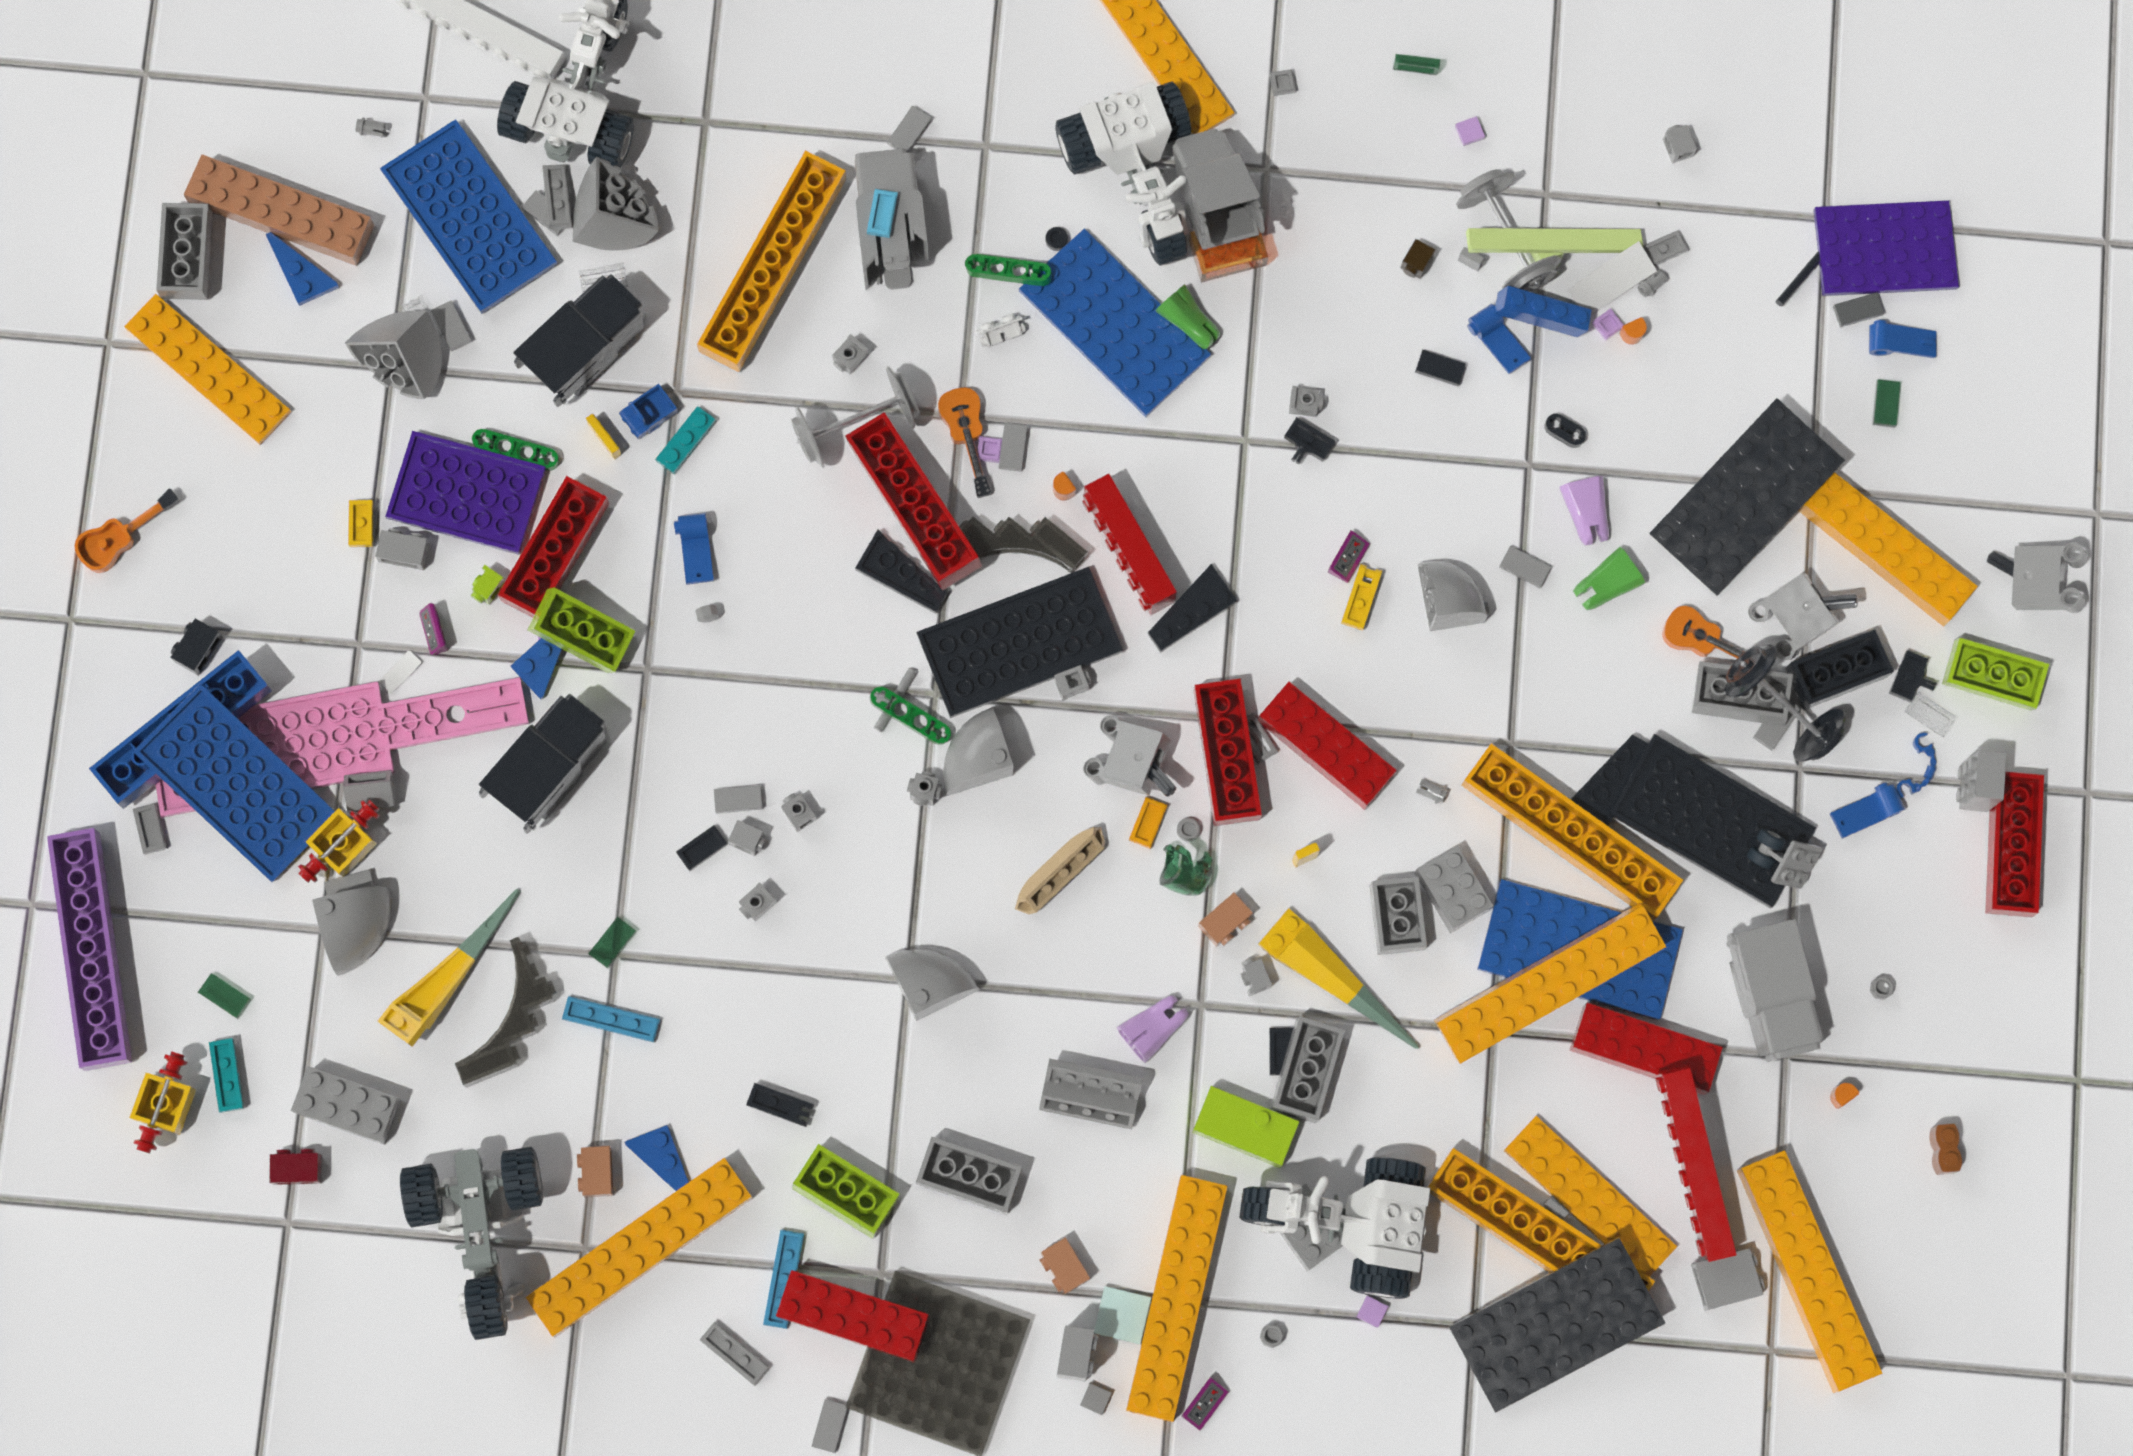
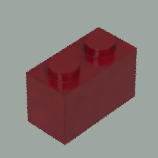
[269,1149,322,1185]

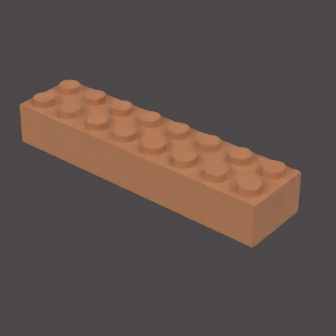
[183,154,374,266]

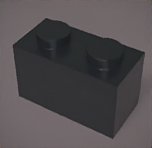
[170,618,223,676]

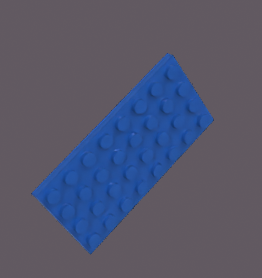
[380,119,557,314]
[1019,228,1211,417]
[133,683,335,882]
[1477,879,1683,1020]

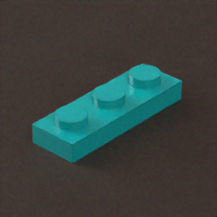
[655,406,716,474]
[209,1038,244,1113]

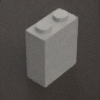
[1691,1248,1765,1311]

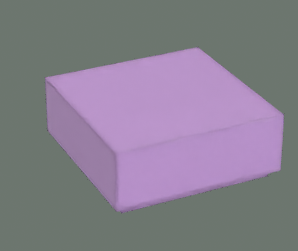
[1455,116,1485,146]
[1592,308,1624,341]
[977,436,1002,463]
[1356,1296,1388,1328]

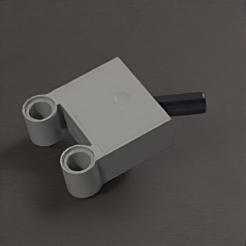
[1987,542,2088,613]
[1748,573,1858,660]
[1083,715,1176,797]

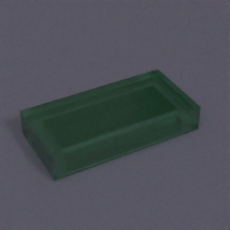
[1393,54,1440,75]
[1872,379,1900,428]
[588,916,637,969]
[198,973,251,1019]

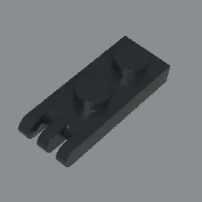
[746,1083,814,1127]

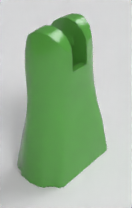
[1155,284,1220,349]
[1573,547,1645,610]

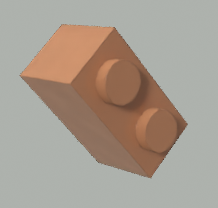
[1198,892,1253,947]
[577,1146,613,1198]
[1039,1237,1090,1295]

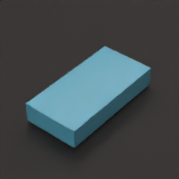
[867,189,898,238]

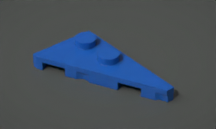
[265,232,339,306]
[510,638,562,700]
[624,1125,689,1191]

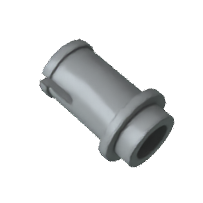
[355,117,385,138]
[1638,270,1667,297]
[1416,779,1448,804]

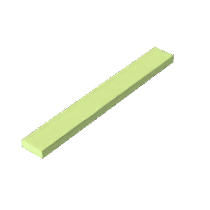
[1466,228,1643,253]

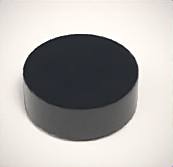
[1045,227,1068,251]

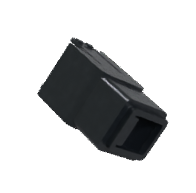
[513,274,646,407]
[479,694,607,834]

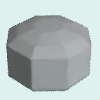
[695,605,719,622]
[1870,976,1894,1000]
[1260,1324,1284,1348]

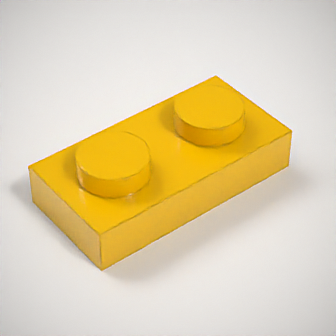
[348,500,373,547]

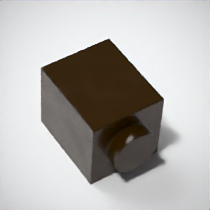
[1400,239,1436,279]

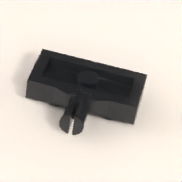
[1284,417,1335,464]
[1889,650,1937,702]

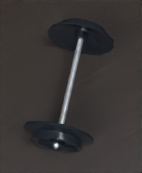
[1725,644,1846,762]

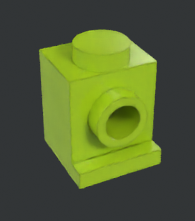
[470,564,505,605]

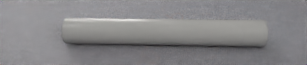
[874,668,916,732]

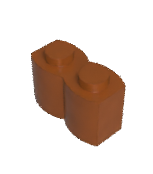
[1929,1124,1962,1175]

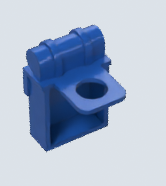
[619,383,678,439]

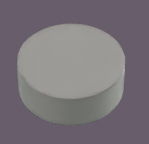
[1177,818,1200,842]

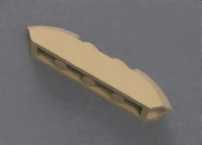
[1015,827,1105,915]

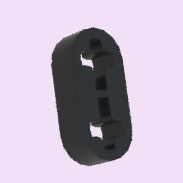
[1544,414,1586,448]

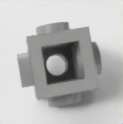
[907,771,942,807]

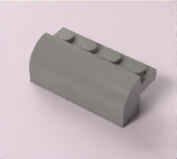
[1039,1058,1143,1130]

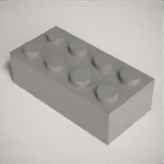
[156,203,213,300]
[1692,661,1793,726]
[1270,1016,1345,1123]
[291,1066,401,1145]
[916,1136,1022,1215]

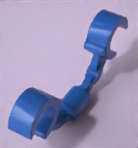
[1895,733,1936,799]

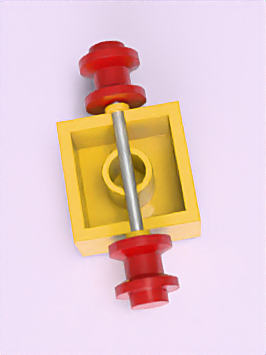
[298,800,380,883]
[129,1051,196,1154]

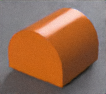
[1619,317,1647,345]
[1053,471,1076,501]
[1830,1083,1860,1109]

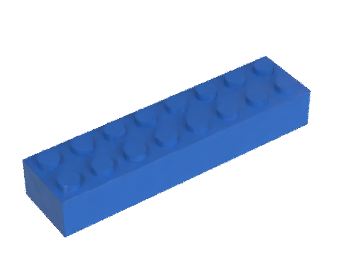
[89,650,272,809]

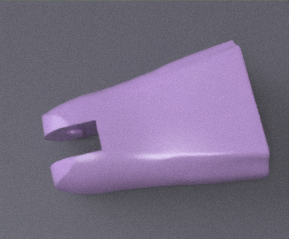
[1559,476,1609,546]
[1117,995,1189,1063]

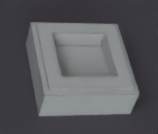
[1269,69,1296,96]
[1458,247,1484,271]
[1542,1198,1569,1220]
[1080,1383,1111,1415]

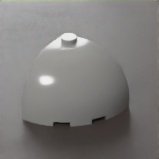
[573,157,659,251]
[345,310,442,399]
[1417,561,1489,631]
[943,707,1013,796]
[312,886,392,976]
[885,949,980,1021]

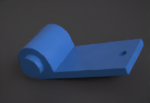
[1467,304,1531,374]
[1869,320,1936,358]
[674,513,714,585]
[1830,782,1906,839]

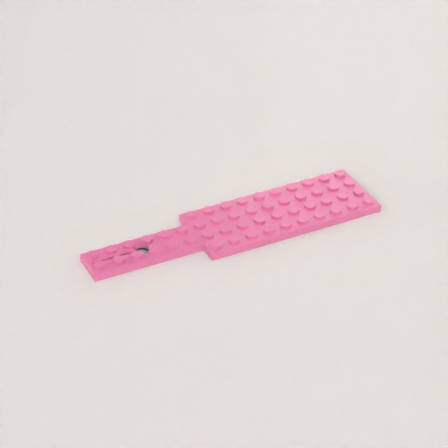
[155,677,529,818]

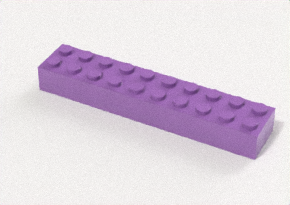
[47,828,132,1071]

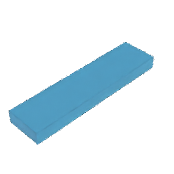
[562,996,660,1043]
[763,1230,804,1329]

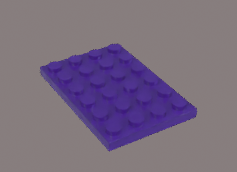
[1813,200,1959,296]
[385,431,546,555]

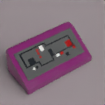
[1328,530,1370,583]
[419,603,448,655]
[1181,1377,1229,1431]

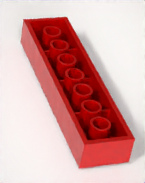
[845,412,982,591]
[1655,1064,1737,1262]

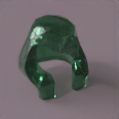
[1159,844,1213,896]

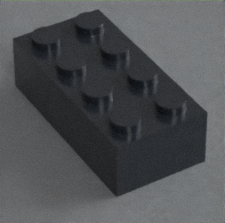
[1785,630,1894,710]

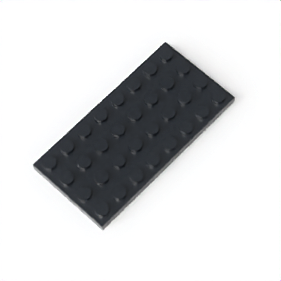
[1649,398,1845,596]
[916,567,1123,718]
[1608,734,1816,909]
[1449,1237,1666,1413]

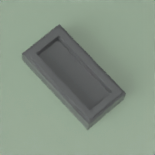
[1833,292,1884,328]

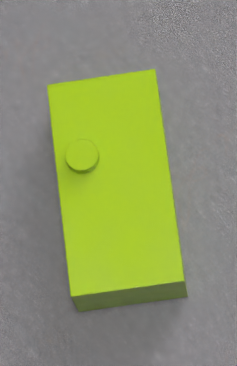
[527,587,635,673]
[1942,638,2050,711]
[1192,1086,1299,1168]
[792,1144,899,1239]

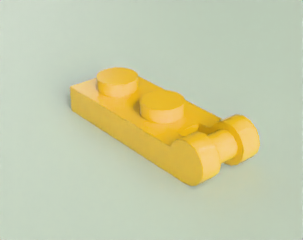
[1341,563,1382,631]

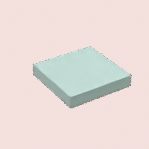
[1094,1286,1151,1345]

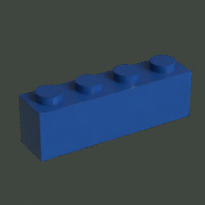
[1494,286,1592,337]

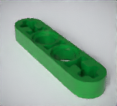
[965,254,1052,286]
[472,429,559,471]
[869,687,951,745]

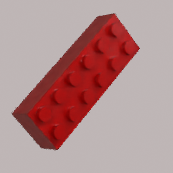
[1082,473,1177,615]
[498,476,609,618]
[1193,678,1262,826]
[1258,681,1397,810]
[1985,772,2044,918]
[1569,1003,1723,1095]
[776,1270,930,1363]

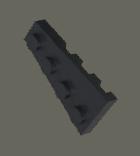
[855,529,947,614]
[1148,564,1237,653]
[1570,734,1648,826]

